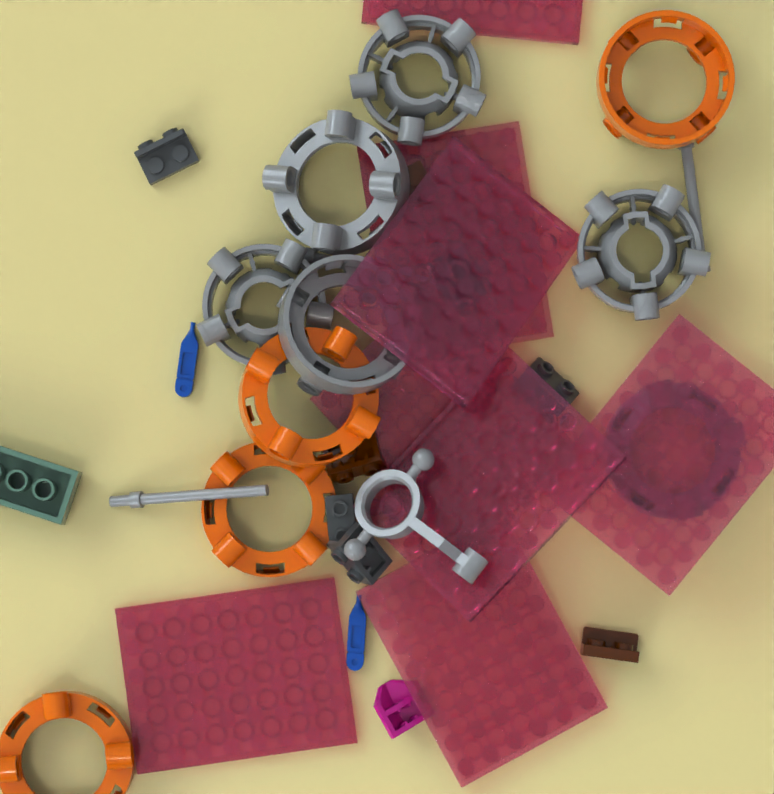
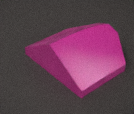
[374,680,435,739]

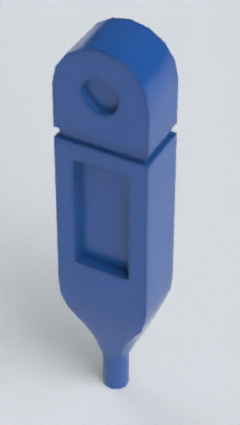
[175,322,199,397]
[346,594,366,671]

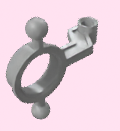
[344,448,489,585]

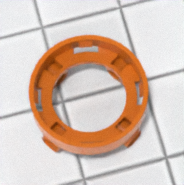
[596,10,735,149]
[238,326,381,468]
[201,443,336,577]
[0,691,136,794]

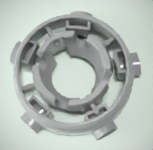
[349,9,487,146]
[571,184,711,321]
[196,238,335,375]

